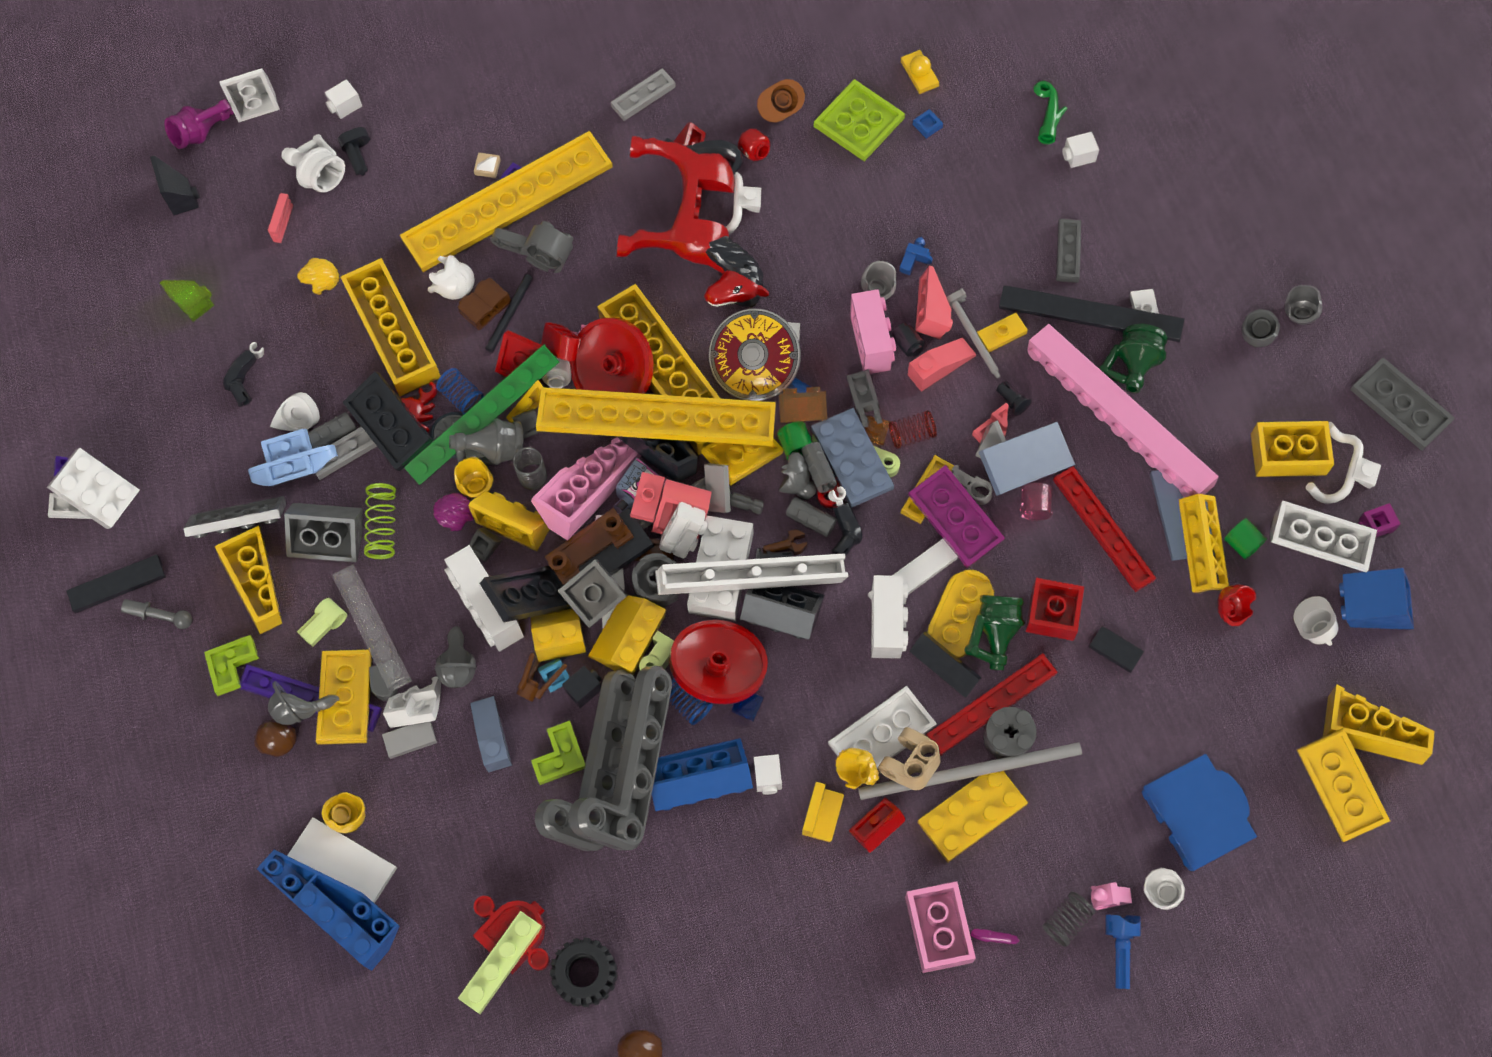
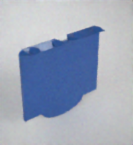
[1141,754,1257,871]

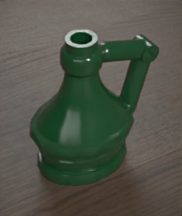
[1099,324,1167,394]
[964,595,1025,670]

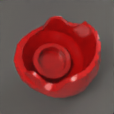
[1217,584,1256,626]

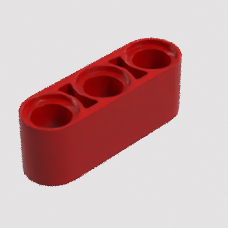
[541,322,580,361]

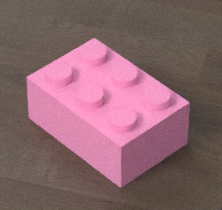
[850,289,896,374]
[905,881,976,973]

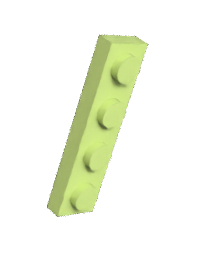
[458,911,542,1014]

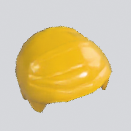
[454,457,493,498]
[321,792,365,833]

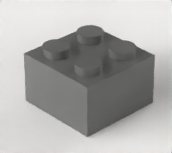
[558,559,628,628]

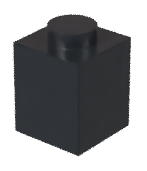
[562,665,602,708]

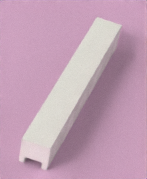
[655,554,848,595]

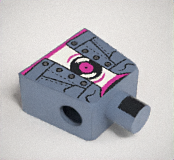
[614,458,666,514]

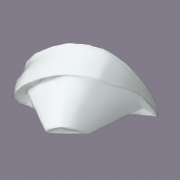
[270,392,320,431]

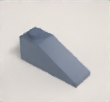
[470,696,512,773]

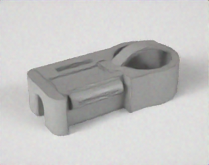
[952,465,992,505]

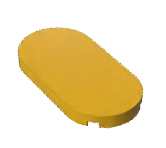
[927,570,994,659]

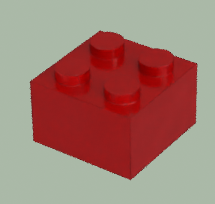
[1025,578,1084,641]

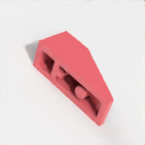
[915,265,953,339]
[908,337,976,392]

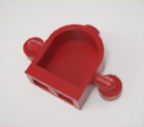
[473,896,550,975]

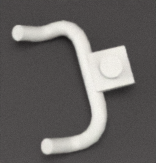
[726,172,761,235]
[1306,422,1381,504]

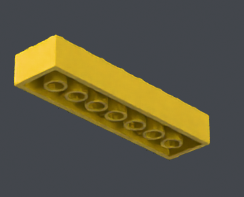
[597,284,720,456]

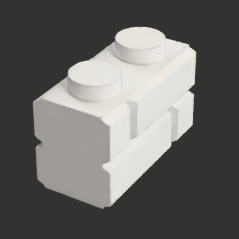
[659,502,707,559]

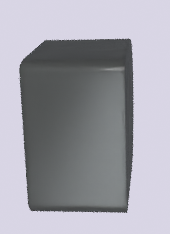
[369,664,398,701]

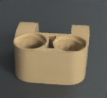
[878,727,941,790]

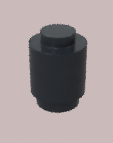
[892,323,925,357]

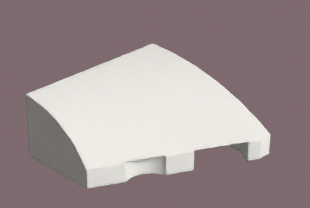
[383,677,441,728]

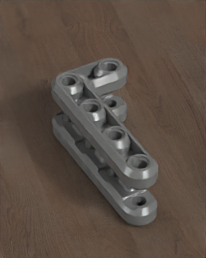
[535,666,672,851]

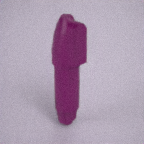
[970,929,1020,944]

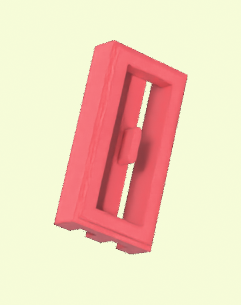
[268,193,293,243]

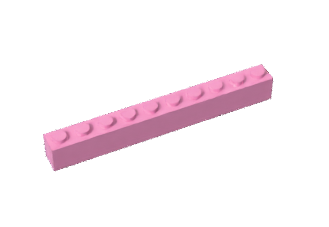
[1027,324,1219,498]

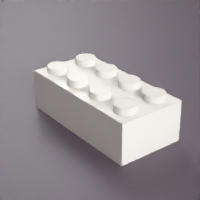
[687,516,753,622]
[444,545,524,652]

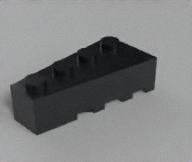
[616,393,698,483]

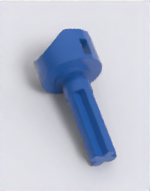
[1105,915,1141,989]

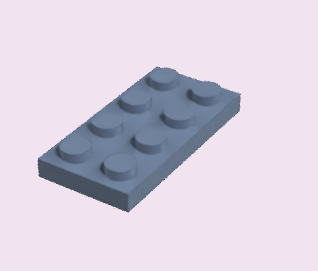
[811,408,894,508]

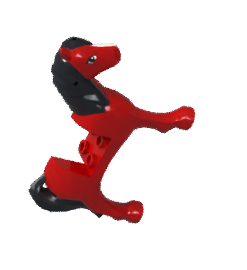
[617,136,769,307]

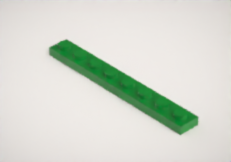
[404,345,560,485]

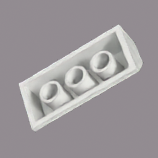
[1270,500,1377,572]

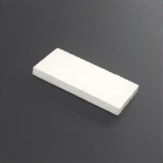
[828,686,937,769]
[287,817,397,903]

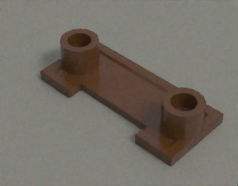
[545,507,634,585]

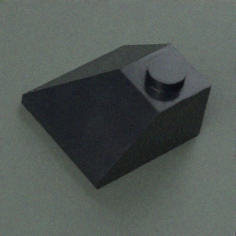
[150,156,200,216]

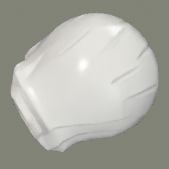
[428,255,475,300]

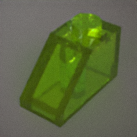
[160,280,214,322]

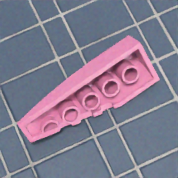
[531,437,641,541]

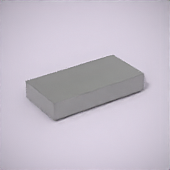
[704,464,731,513]
[382,721,437,759]

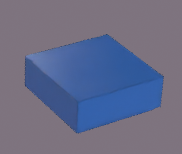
[912,109,943,139]

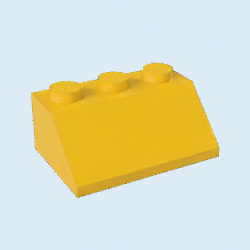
[468,491,550,551]
[588,596,666,675]

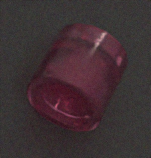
[1019,483,1053,521]

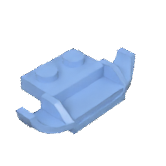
[248,429,338,486]

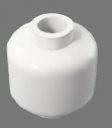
[542,357,571,388]

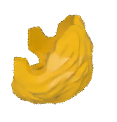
[297,258,339,295]
[835,748,879,789]

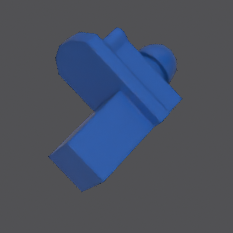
[900,237,933,275]

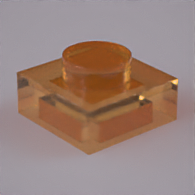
[864,416,890,445]

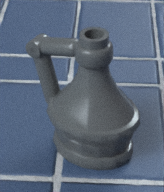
[449,418,523,466]

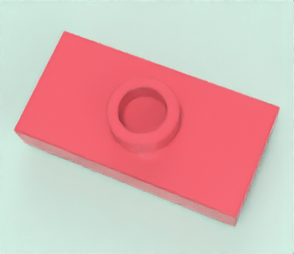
[630,472,665,523]

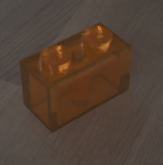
[778,387,827,423]

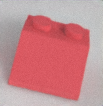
[651,479,712,539]

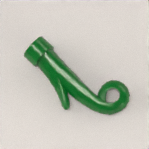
[1034,81,1067,144]

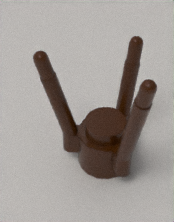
[516,653,567,702]

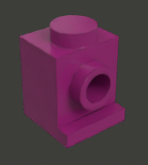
[1358,503,1401,538]

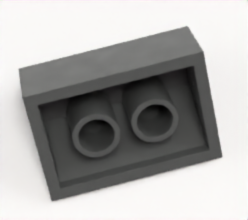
[284,503,363,562]

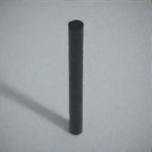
[485,274,533,353]

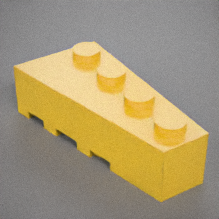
[215,526,282,634]
[1323,684,1435,765]

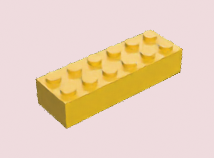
[341,258,441,396]

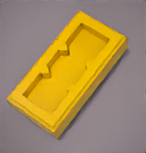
[977,313,1028,352]

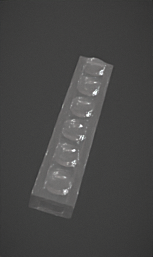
[332,565,412,692]

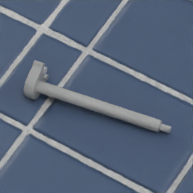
[946,288,1001,379]

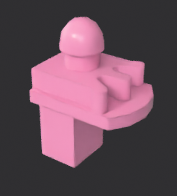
[1091,882,1132,910]

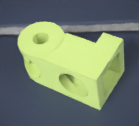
[639,630,674,670]

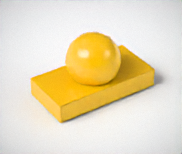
[901,50,939,94]

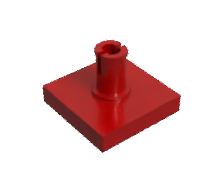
[495,330,549,382]

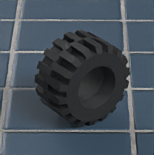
[550,937,618,1008]

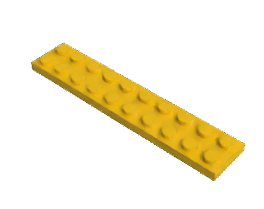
[400,131,613,272]
[536,387,776,446]

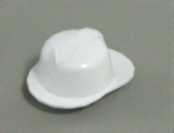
[1293,596,1338,646]

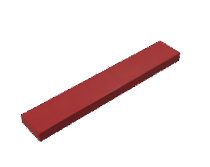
[1053,466,1156,593]
[926,653,1058,756]

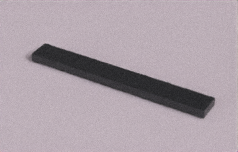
[999,285,1185,342]

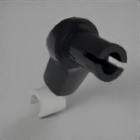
[223,342,264,407]
[828,486,863,557]

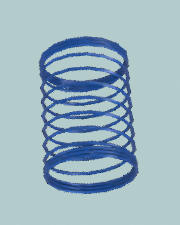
[436,368,484,414]
[669,678,713,725]

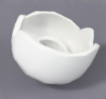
[1144,868,1185,910]

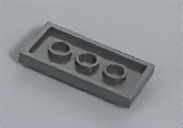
[1350,358,1455,451]
[183,496,286,538]

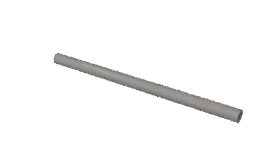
[858,742,1082,800]

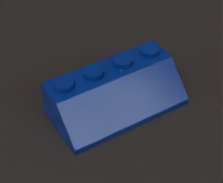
[652,738,753,811]

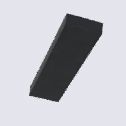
[66,554,166,614]

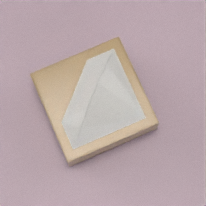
[474,153,501,178]

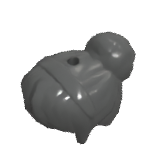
[778,452,817,500]

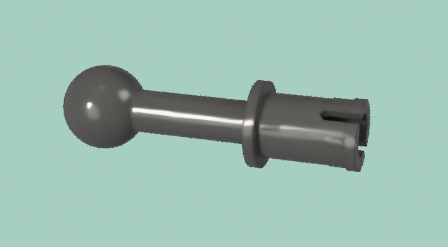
[121,599,193,629]

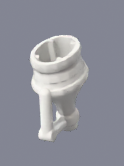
[282,134,345,192]

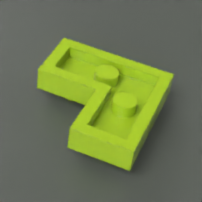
[204,635,259,696]
[531,721,586,785]

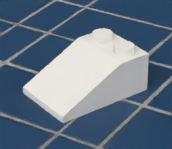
[219,68,280,122]

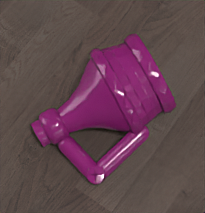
[164,99,234,149]

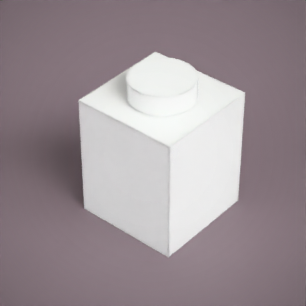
[325,79,362,119]
[1062,132,1099,168]
[754,754,782,795]

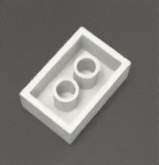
[47,448,139,529]
[871,575,908,658]

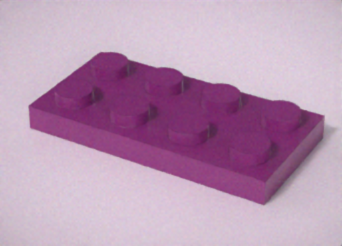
[908,465,1005,568]

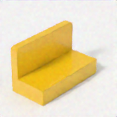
[802,782,844,842]

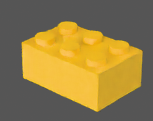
[1251,421,1334,477]

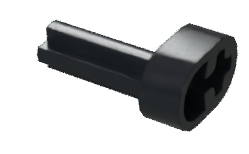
[338,127,370,176]

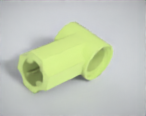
[297,598,347,647]

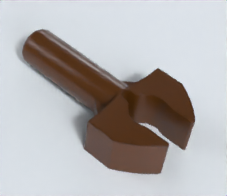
[762,529,808,556]

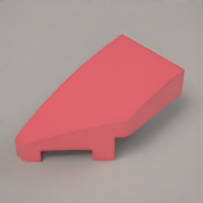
[972,403,1009,443]

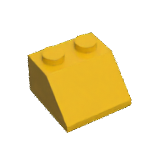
[530,609,586,662]

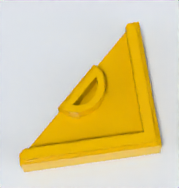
[506,380,543,423]

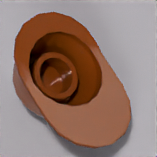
[757,79,805,123]

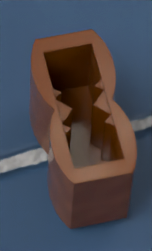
[458,278,511,330]

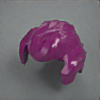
[433,493,474,531]

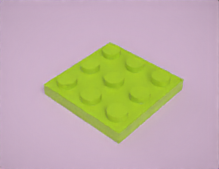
[814,79,905,162]

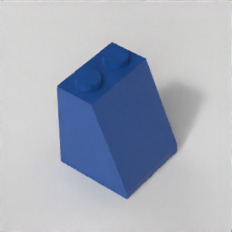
[1339,568,1414,629]

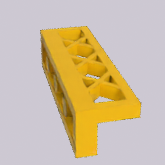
[1179,494,1229,593]

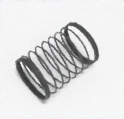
[513,447,547,490]
[1042,891,1096,947]

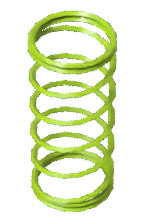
[364,483,396,559]

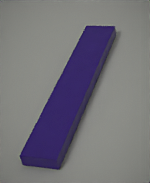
[239,664,382,732]

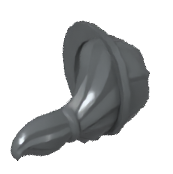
[435,626,477,688]
[268,681,340,725]

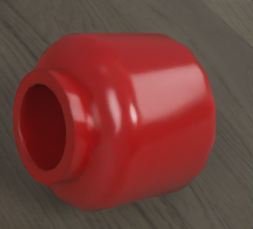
[738,128,770,161]

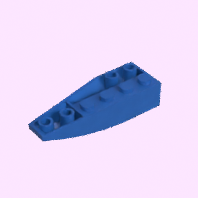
[257,850,400,971]

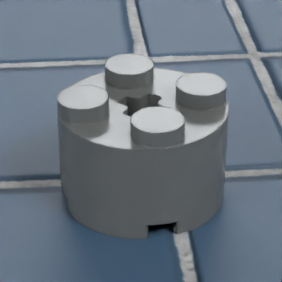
[521,221,573,273]
[632,553,679,607]
[983,707,1036,759]

